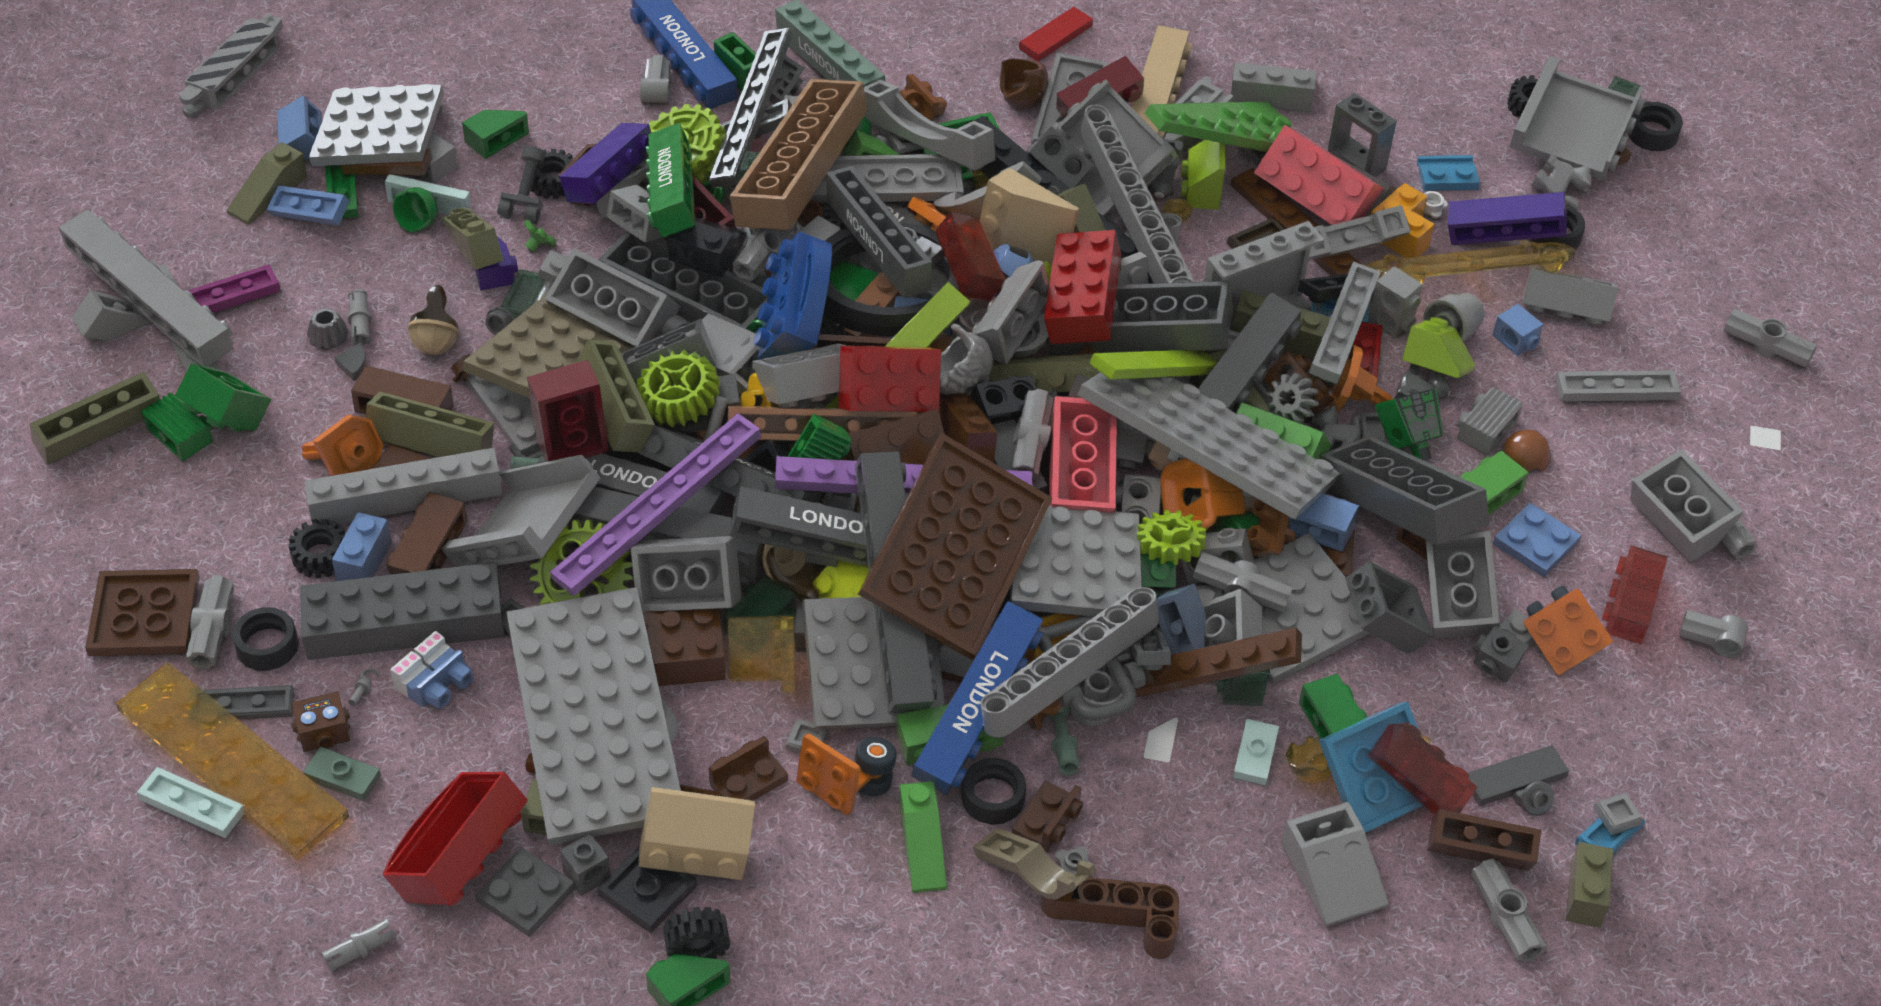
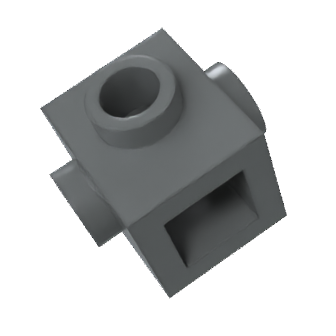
[1473,625,1529,683]

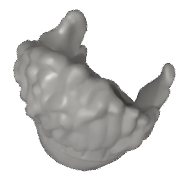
[940,324,994,394]

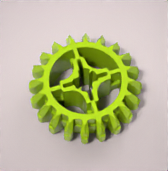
[637,350,720,428]

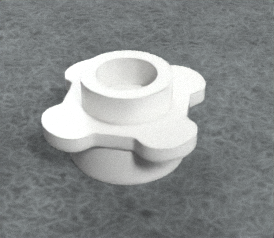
[1424,191,1448,219]

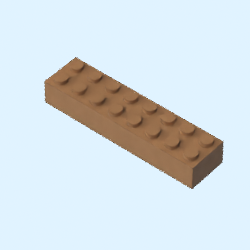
[730,79,867,231]

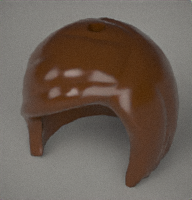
[1000,58,1048,109]

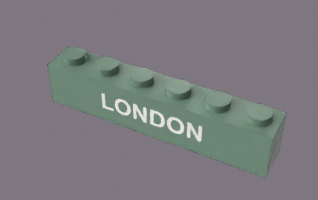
[775,0,886,87]

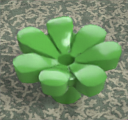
[524,220,557,252]

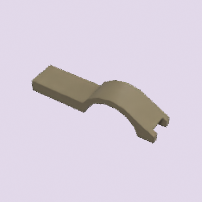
[973,828,1097,900]

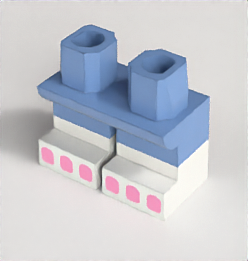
[390,631,474,709]

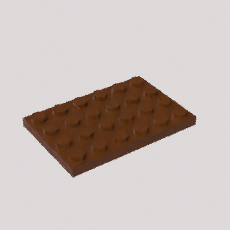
[858,433,1052,660]

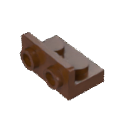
[709,736,788,801]
[1011,780,1084,853]

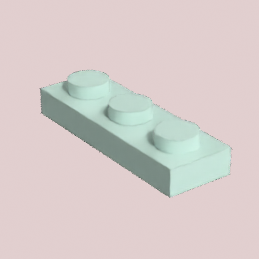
[385,174,472,215]
[137,767,245,838]

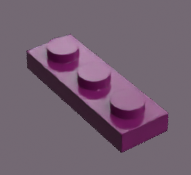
[188,264,281,313]

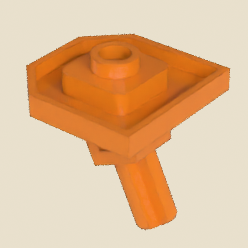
[1328,345,1393,415]
[302,414,384,476]

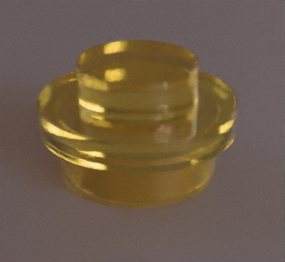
[1163,198,1192,223]

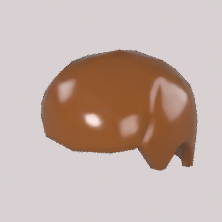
[1503,430,1551,472]

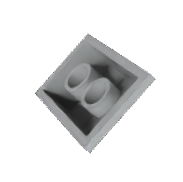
[1202,589,1263,647]

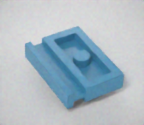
[1417,155,1480,191]

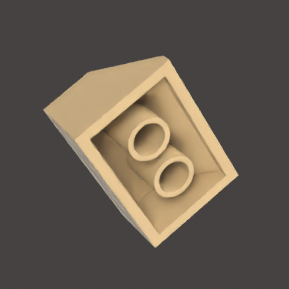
[639,787,755,880]

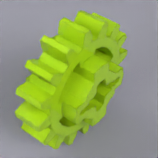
[1137,510,1206,565]

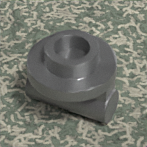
[1512,781,1554,815]

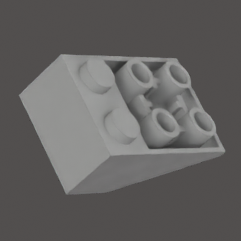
[702,313,760,395]
[1281,802,1389,927]

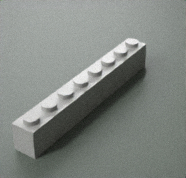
[58,210,234,367]

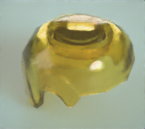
[1285,736,1332,784]

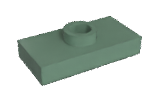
[303,747,381,801]

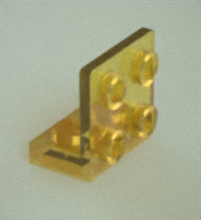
[728,616,795,692]

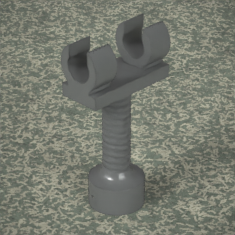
[497,146,546,224]

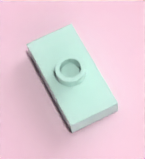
[1233,719,1279,785]

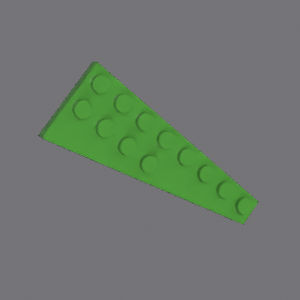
[1145,102,1293,152]

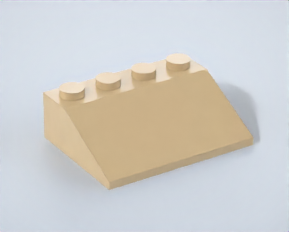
[969,168,1079,284]

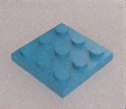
[1319,702,1444,833]

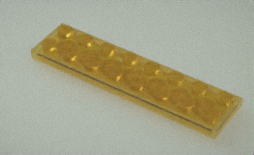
[116,662,349,861]

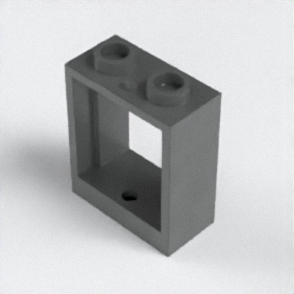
[1328,93,1397,177]
[1345,561,1434,653]

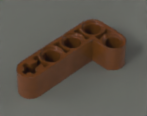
[1041,877,1179,959]

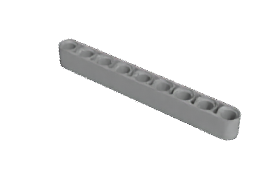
[1080,104,1195,284]

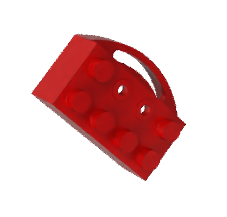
[382,772,528,906]

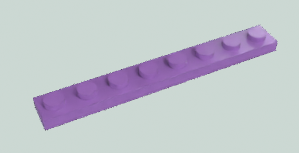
[550,413,762,596]
[775,456,1032,494]

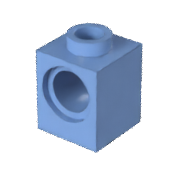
[1492,304,1543,356]

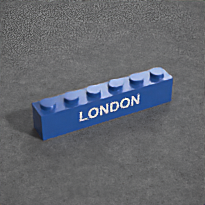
[630,0,737,109]
[911,601,1044,795]

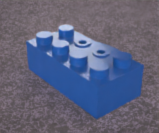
[754,231,832,360]

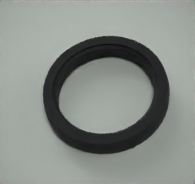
[823,222,967,336]

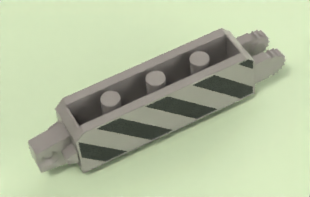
[179,14,283,118]

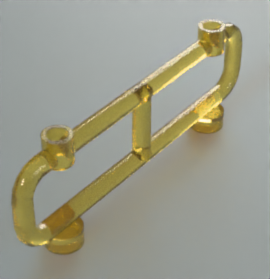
[1365,239,1576,283]

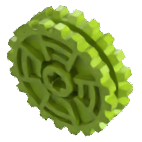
[642,104,727,184]

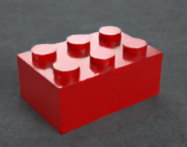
[838,346,941,412]

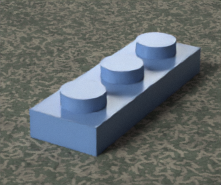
[267,185,350,226]

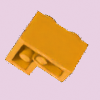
[1371,183,1435,262]

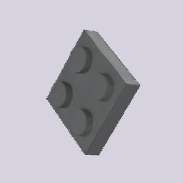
[475,847,575,937]

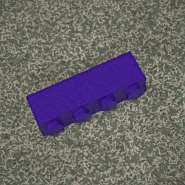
[559,123,652,204]
[1448,192,1567,245]

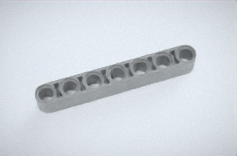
[980,587,1159,738]

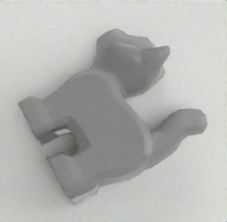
[1531,153,1592,209]

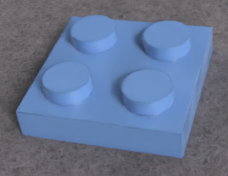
[1493,502,1582,577]

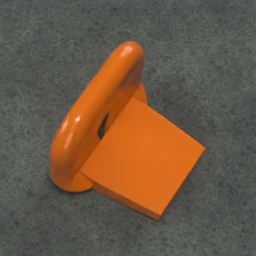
[1160,458,1246,529]

